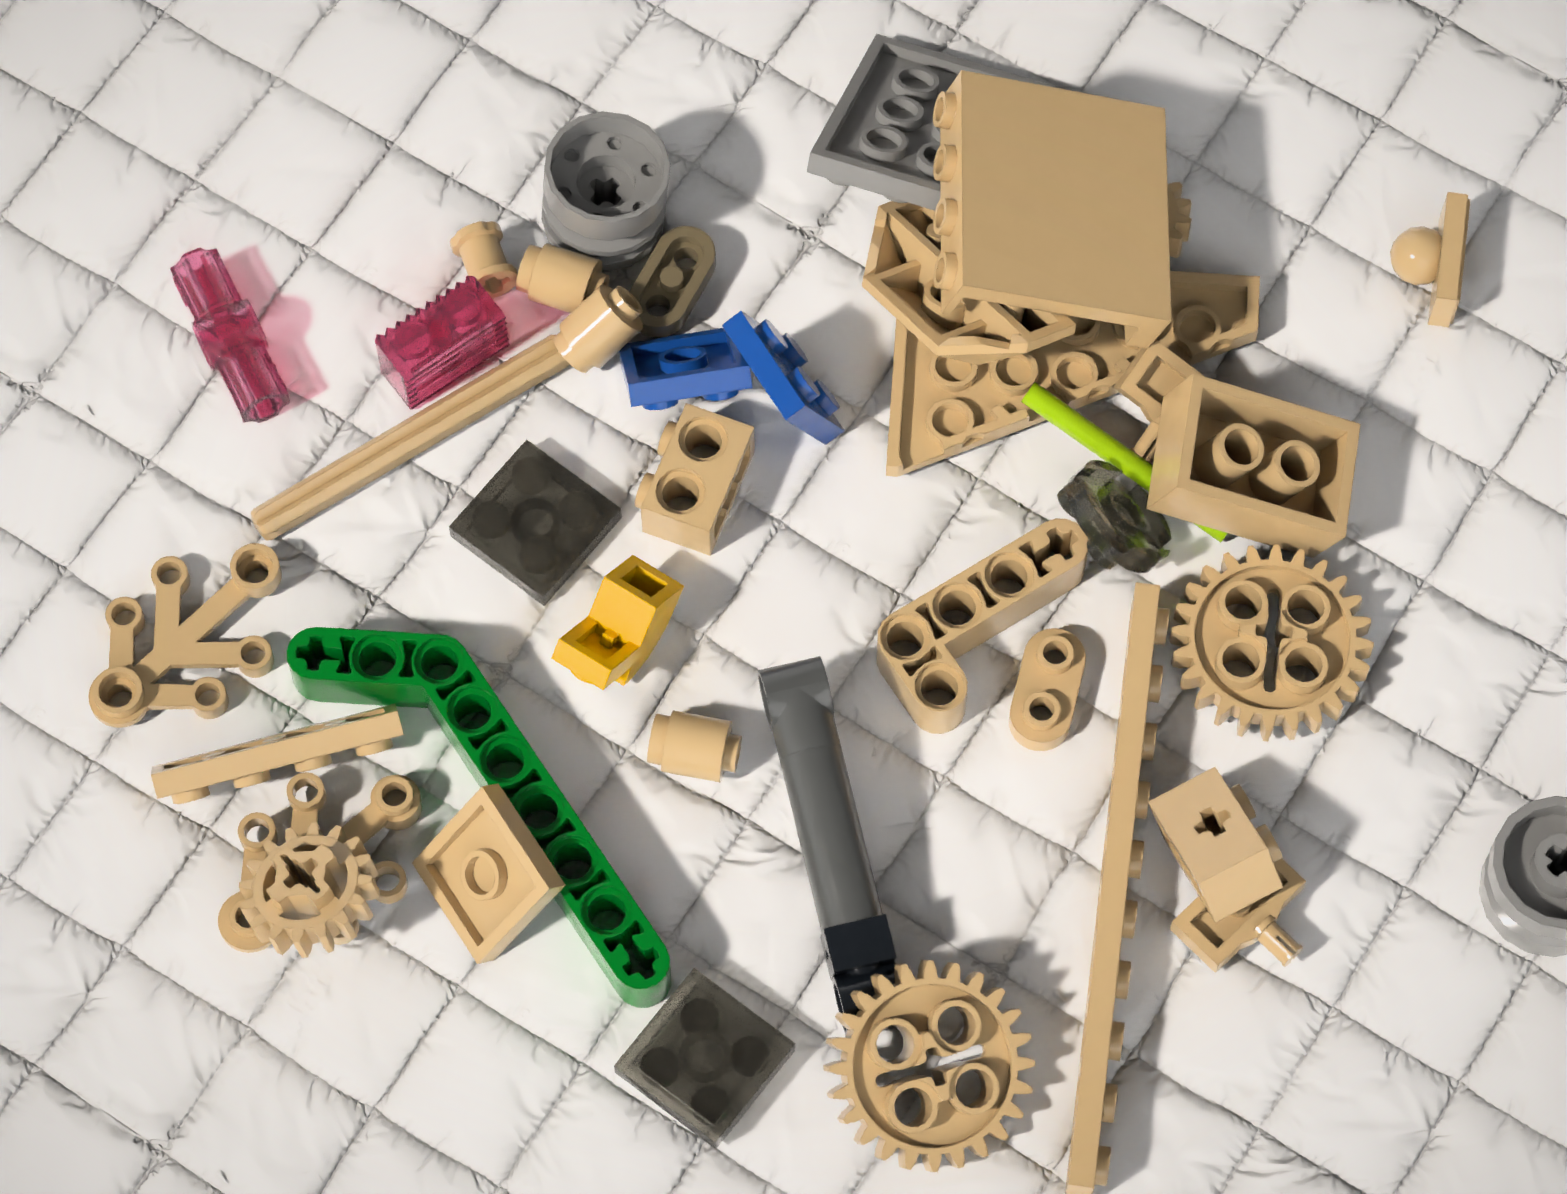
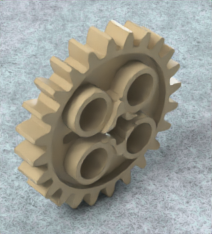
[1169,544,1374,742]
[823,960,1035,1172]

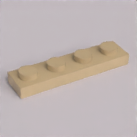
[151,704,404,804]

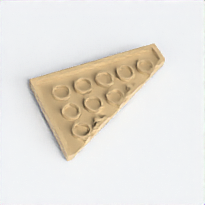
[886,271,1260,477]

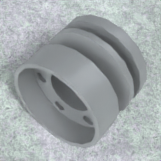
[541,111,671,271]

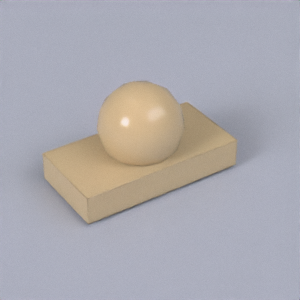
[1390,192,1471,327]

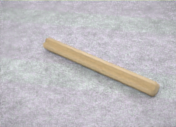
[251,335,570,541]

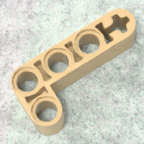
[877,518,1088,734]

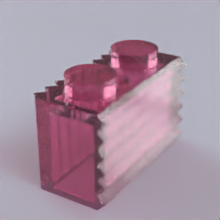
[375,275,510,410]

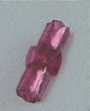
[170,247,290,423]

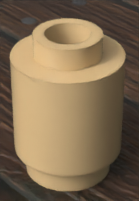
[516,243,609,313]
[553,285,643,373]
[647,710,742,783]

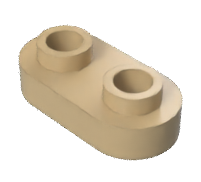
[1009,628,1086,751]

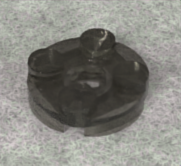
[1057,460,1172,573]

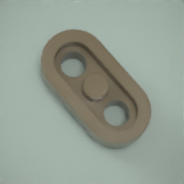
[629,226,716,338]

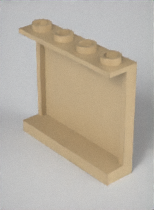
[933,70,1172,349]

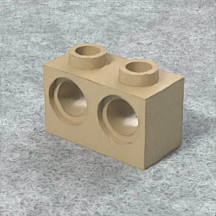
[635,403,755,556]

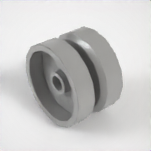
[1479,796,1567,957]

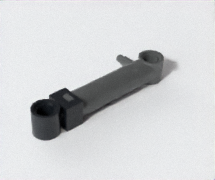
[758,656,897,1036]

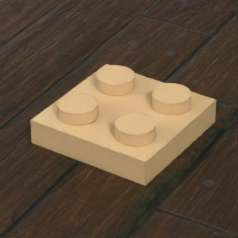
[412,783,566,964]

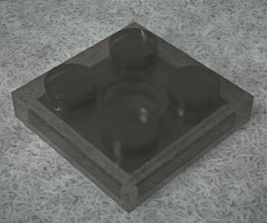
[449,439,622,606]
[614,968,795,1149]

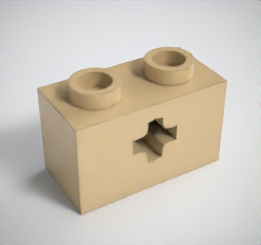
[1148,767,1283,923]

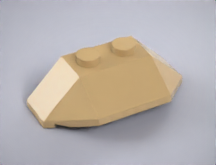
[862,201,1076,365]

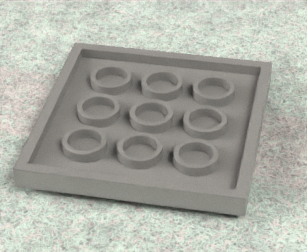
[807,34,1063,211]

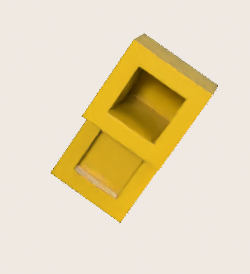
[551,555,684,690]

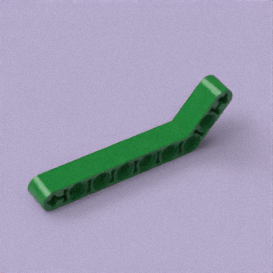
[286,627,671,1008]

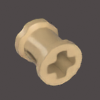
[450,221,518,300]

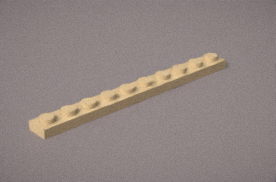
[1065,582,1170,1194]

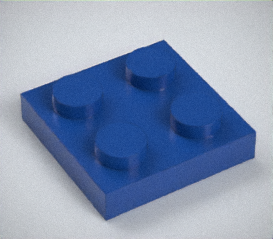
[722,311,845,445]
[619,328,753,410]

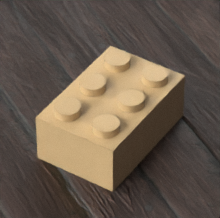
[1146,373,1361,558]

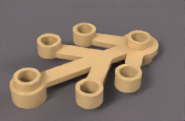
[88,543,282,728]
[218,772,422,953]

